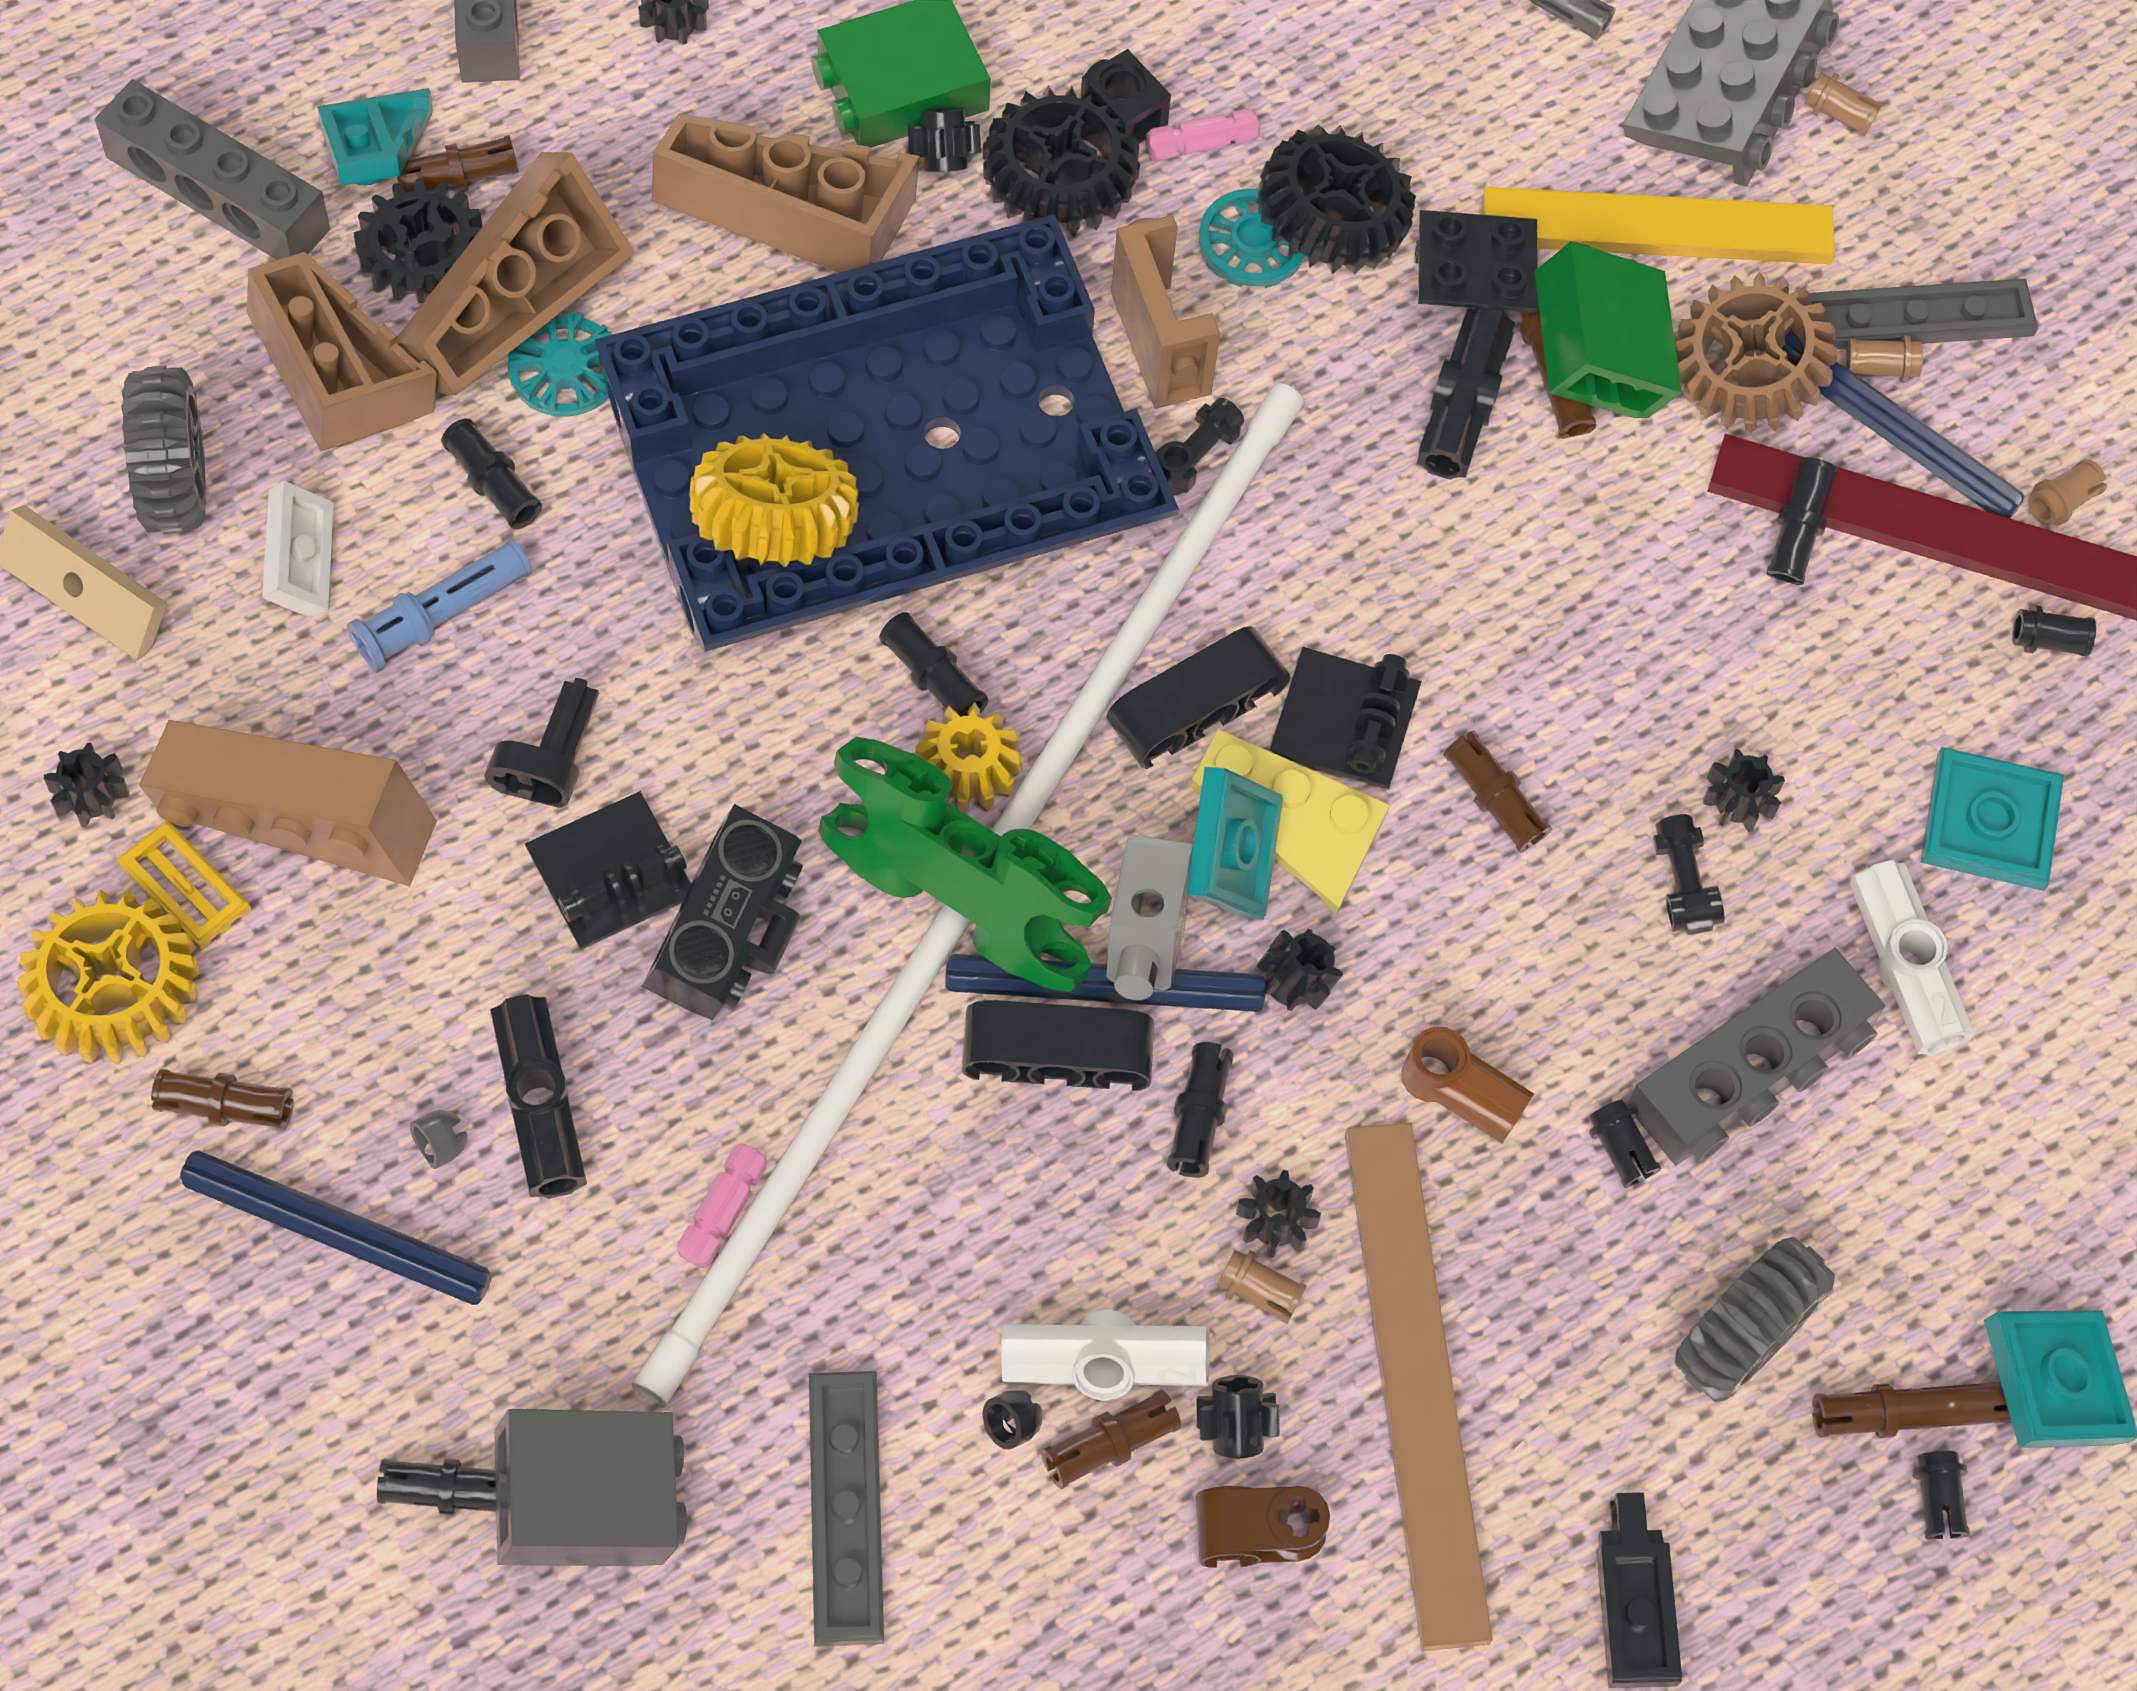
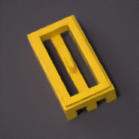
[116,821,252,952]

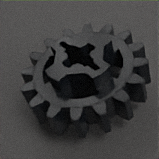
[354,179,483,303]

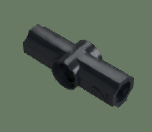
[1417,308,1516,480]
[490,994,587,1199]

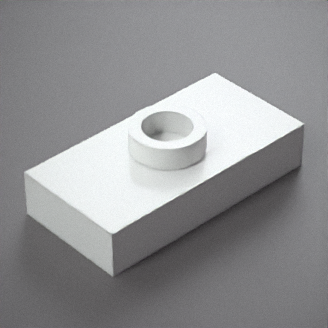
[262,481,334,616]

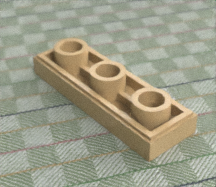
[0,505,168,660]

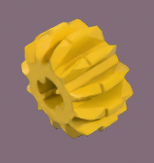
[915,702,1022,813]

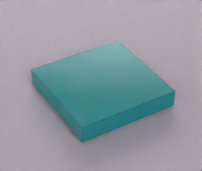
[1920,747,2064,891]
[1186,767,1283,920]
[1984,1310,2137,1448]

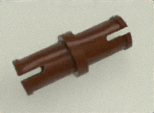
[397,135,519,192]
[1443,730,1552,853]
[151,1069,294,1130]
[1041,1389,1181,1489]

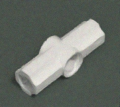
[1850,860,1974,1056]
[1001,1309,1210,1401]

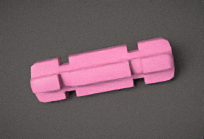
[1146,108,1260,161]
[678,1143,766,1268]

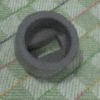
[410,1110,468,1169]

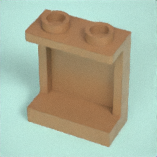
[1111,215,1220,409]

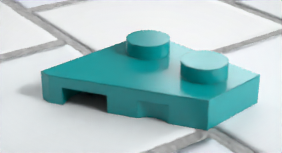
[317,88,433,186]

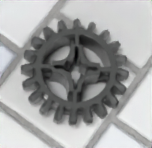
[121,365,206,535]
[1674,1237,1835,1402]

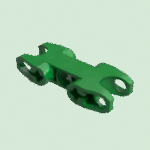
[818,737,1112,992]

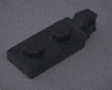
[1596,1492,1682,1688]

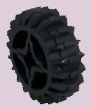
[982,85,1140,237]
[1256,124,1416,275]

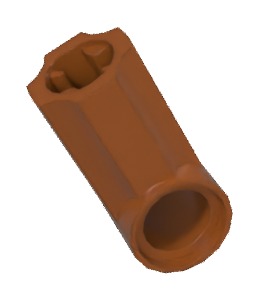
[1401,1027,1535,1144]

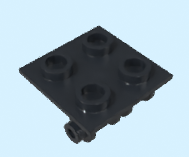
[1414,210,1538,313]
[1269,647,1422,789]
[525,791,691,950]

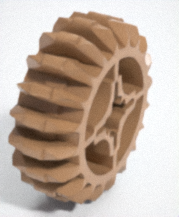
[1675,272,1837,434]

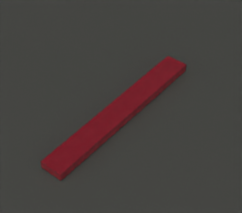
[1707,433,2137,621]

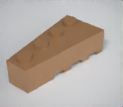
[652,113,920,273]
[397,152,635,395]
[139,720,437,887]

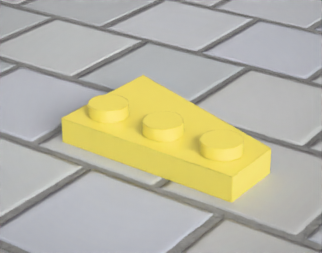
[1191,729,1390,915]

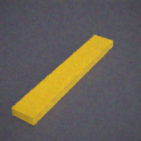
[1482,187,1835,265]

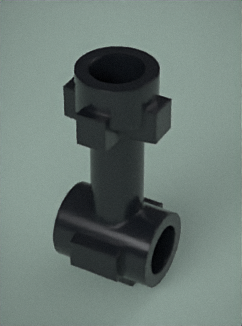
[1155,398,1244,495]
[1653,814,1725,935]

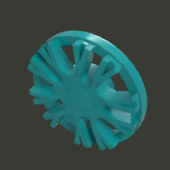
[1199,189,1306,288]
[508,311,613,417]

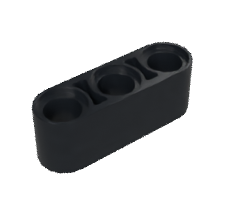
[1106,626,1291,769]
[962,1000,1154,1091]

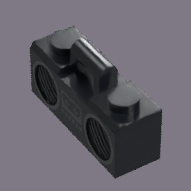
[641,804,803,1020]

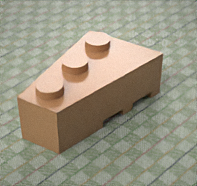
[247,252,437,451]

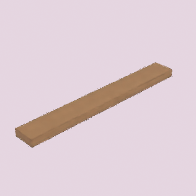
[1345,1122,1493,1652]

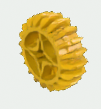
[689,433,859,567]
[17,889,200,1065]

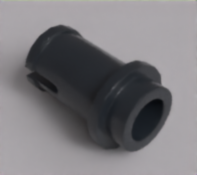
[2012,605,2096,656]
[1588,1100,1662,1188]
[1912,1451,1970,1540]

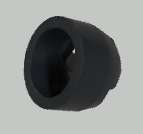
[982,1390,1043,1450]

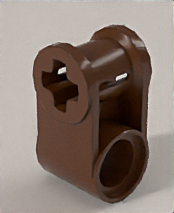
[1196,1486,1330,1568]

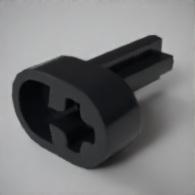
[484,678,600,808]

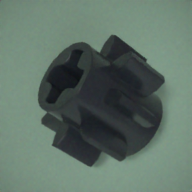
[638,0,709,45]
[908,107,981,172]
[43,743,130,828]
[1703,749,1785,832]
[1257,929,1343,1011]
[1236,1169,1321,1258]
[1196,1375,1280,1459]

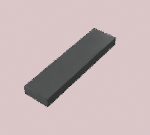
[1809,279,2038,350]
[809,1371,884,1647]

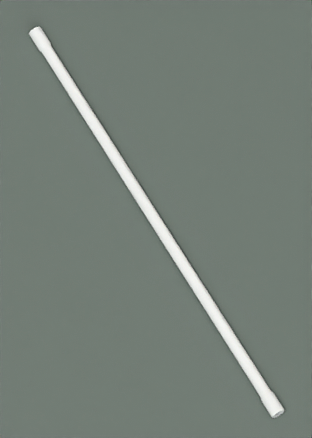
[632,383,1304,1406]

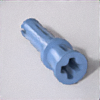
[347,539,532,672]

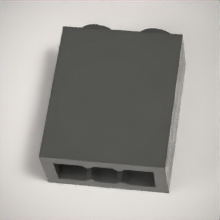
[494,1409,687,1566]

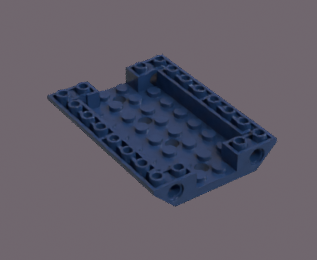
[595,214,1179,652]

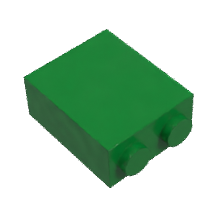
[811,0,991,148]
[1534,241,1682,419]

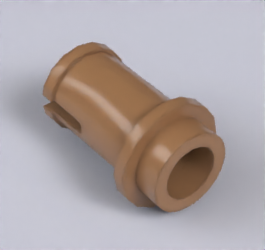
[1805,72,1883,137]
[1846,335,1923,383]
[2028,459,2107,525]
[1217,1250,1307,1324]

